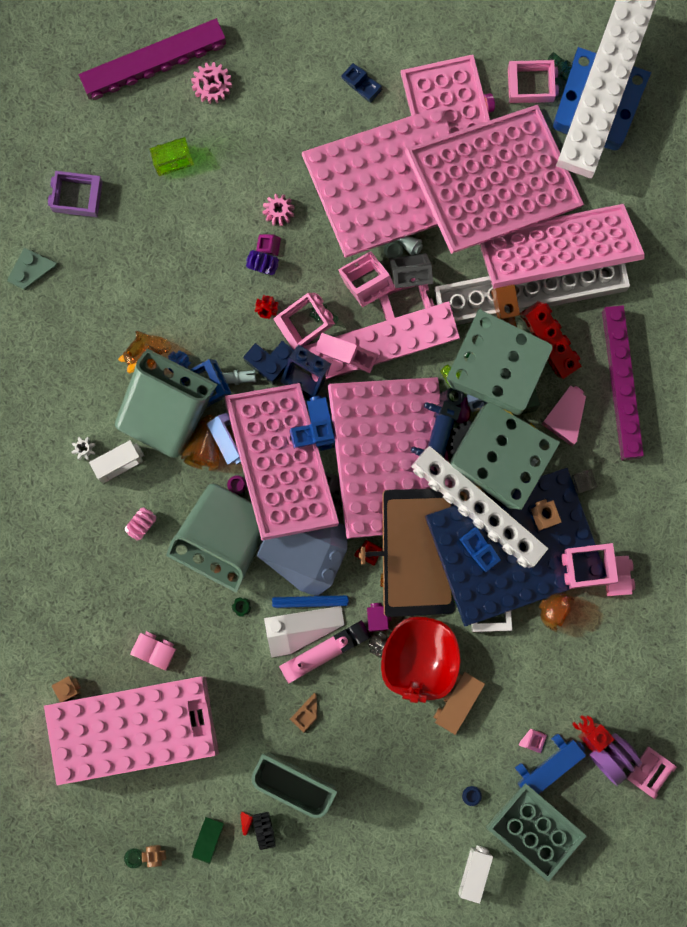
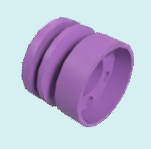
[589,733,642,786]

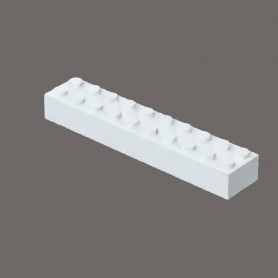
[556,0,657,179]
[434,263,630,325]

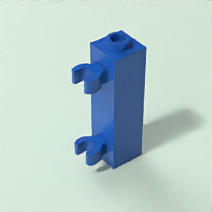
[515,734,586,794]

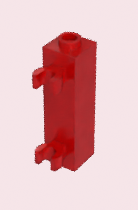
[572,715,615,753]

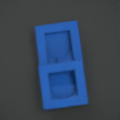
[290,420,334,449]
[460,527,501,572]

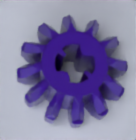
[246,250,279,275]

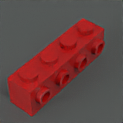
[520,301,582,379]

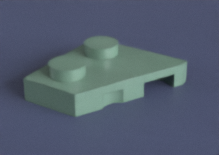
[7,248,57,290]

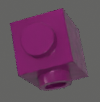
[367,603,391,631]

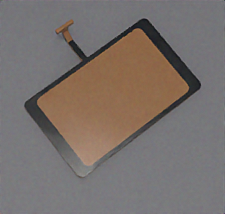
[359,489,455,617]

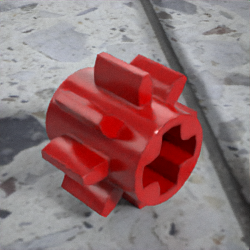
[255,295,279,319]

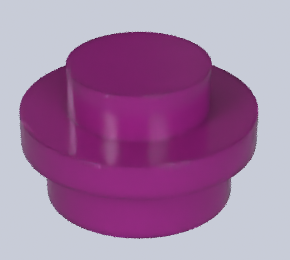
[227,475,247,495]

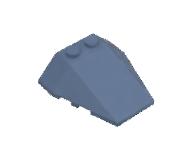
[257,523,347,596]

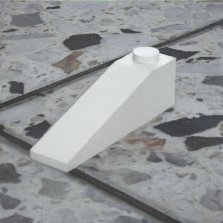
[264,606,344,658]

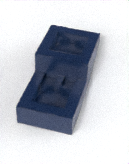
[341,63,383,103]

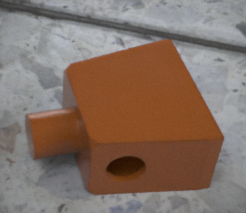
[491,285,520,327]

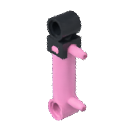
[279,620,371,684]

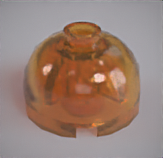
[539,593,575,633]

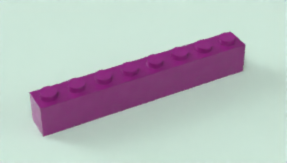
[78,18,226,100]
[602,305,644,461]

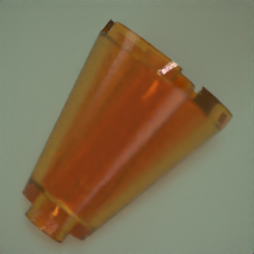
[181,415,220,471]

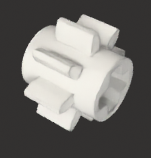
[72,437,95,460]

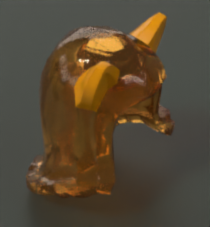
[118,331,172,374]

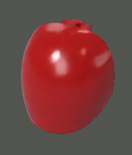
[381,617,460,704]

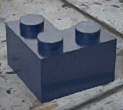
[243,341,294,385]

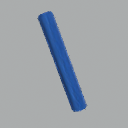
[272,595,349,608]

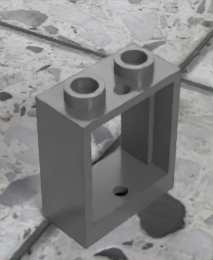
[389,253,433,288]

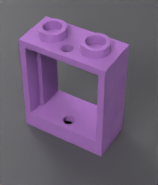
[48,171,103,217]

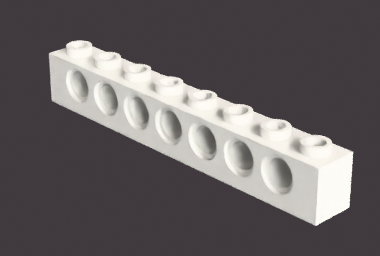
[411,446,548,568]

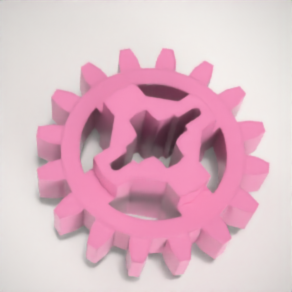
[191,62,232,104]

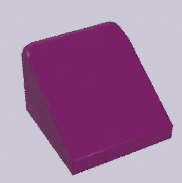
[256,234,281,256]

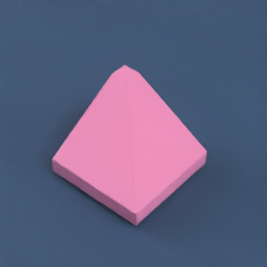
[519,729,547,753]

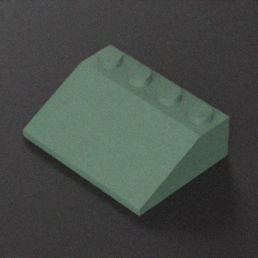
[486,783,586,882]

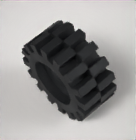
[253,812,276,850]

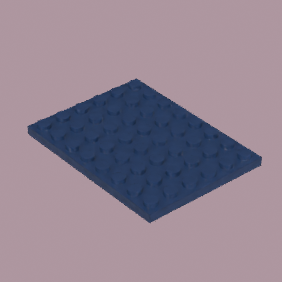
[425,468,607,627]

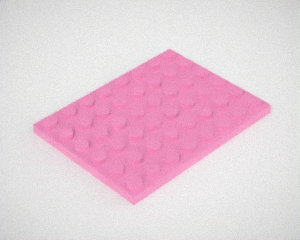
[405,104,584,254]
[302,107,452,258]
[328,377,455,539]

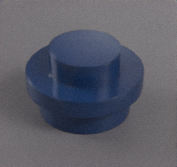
[462,786,482,806]

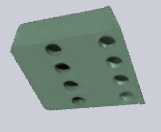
[446,309,552,415]
[115,348,218,457]
[449,403,560,510]
[166,483,263,593]
[252,752,337,818]

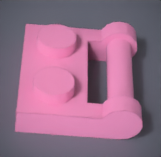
[626,747,677,799]

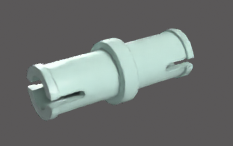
[222,370,256,385]

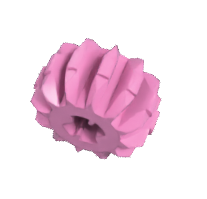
[263,194,295,226]
[125,508,156,541]

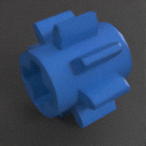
[168,350,191,373]

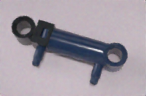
[411,387,464,475]

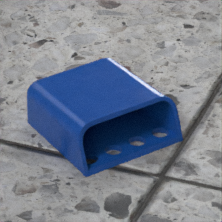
[553,47,651,150]

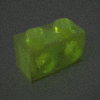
[149,137,194,176]

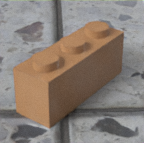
[433,672,485,735]

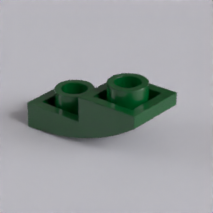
[192,817,224,864]

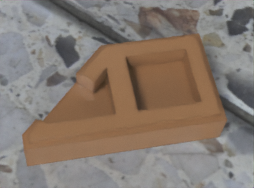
[290,693,317,732]

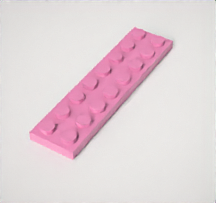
[304,301,460,382]

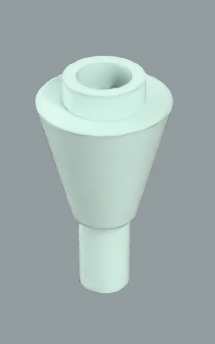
[397,236,423,255]

